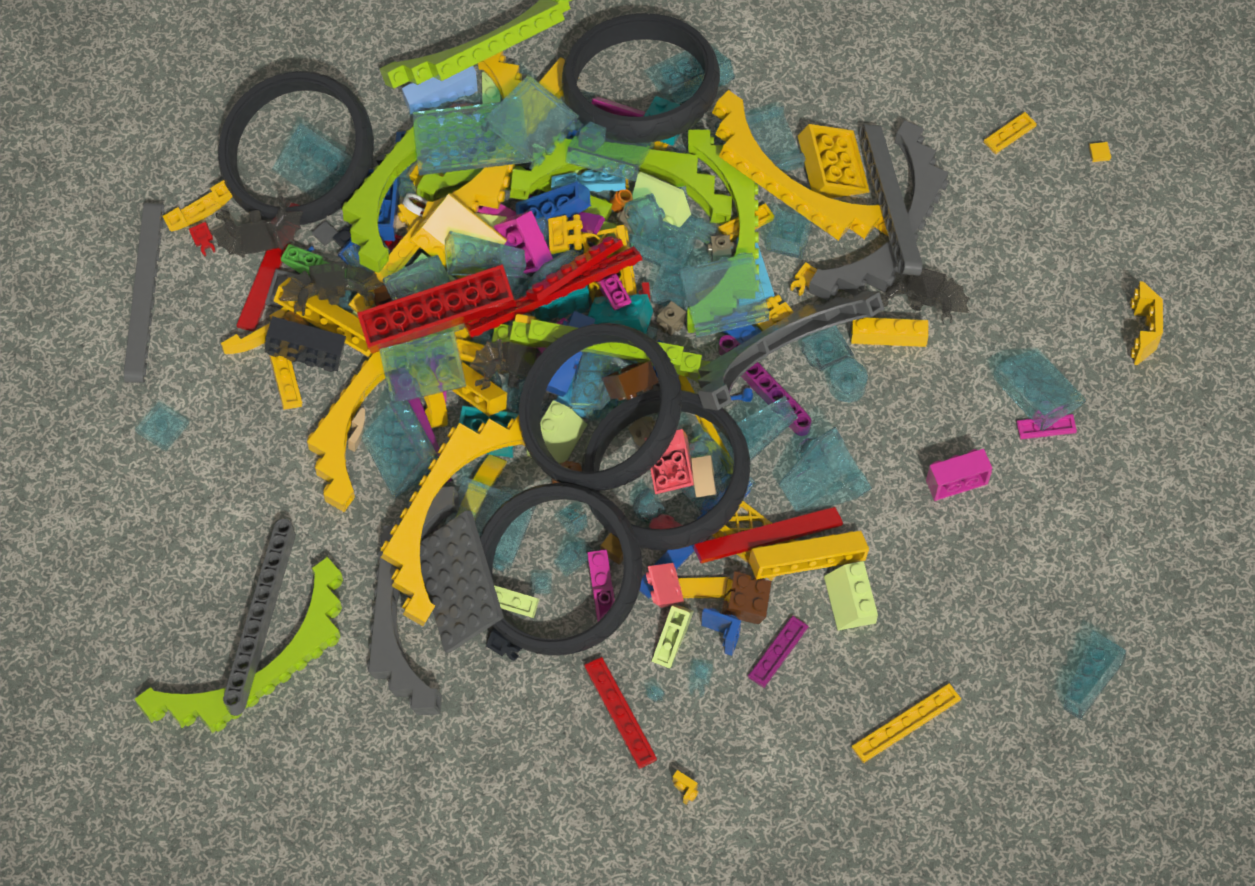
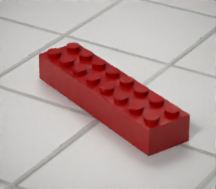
[357,264,517,354]

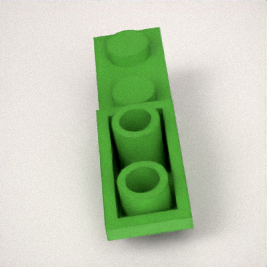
[281,244,357,292]

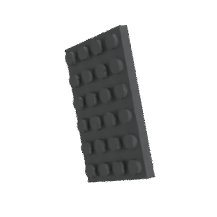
[420,510,504,653]

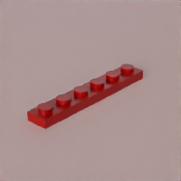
[526,236,624,301]
[584,657,657,769]

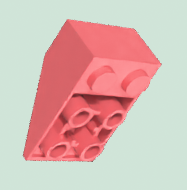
[645,429,694,494]
[645,563,684,608]

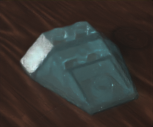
[569,351,638,410]
[778,427,872,515]

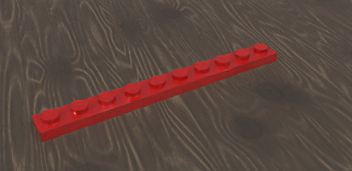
[463,246,643,338]

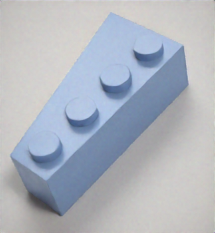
[402,66,478,114]

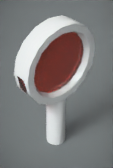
[403,193,428,217]

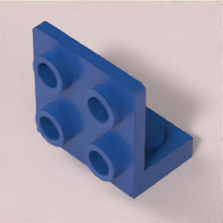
[701,608,741,656]

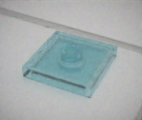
[135,402,190,452]

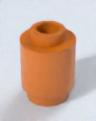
[610,189,633,213]

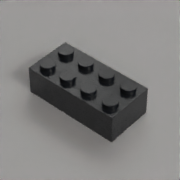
[265,316,346,372]

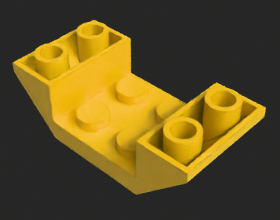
[1130,281,1163,365]

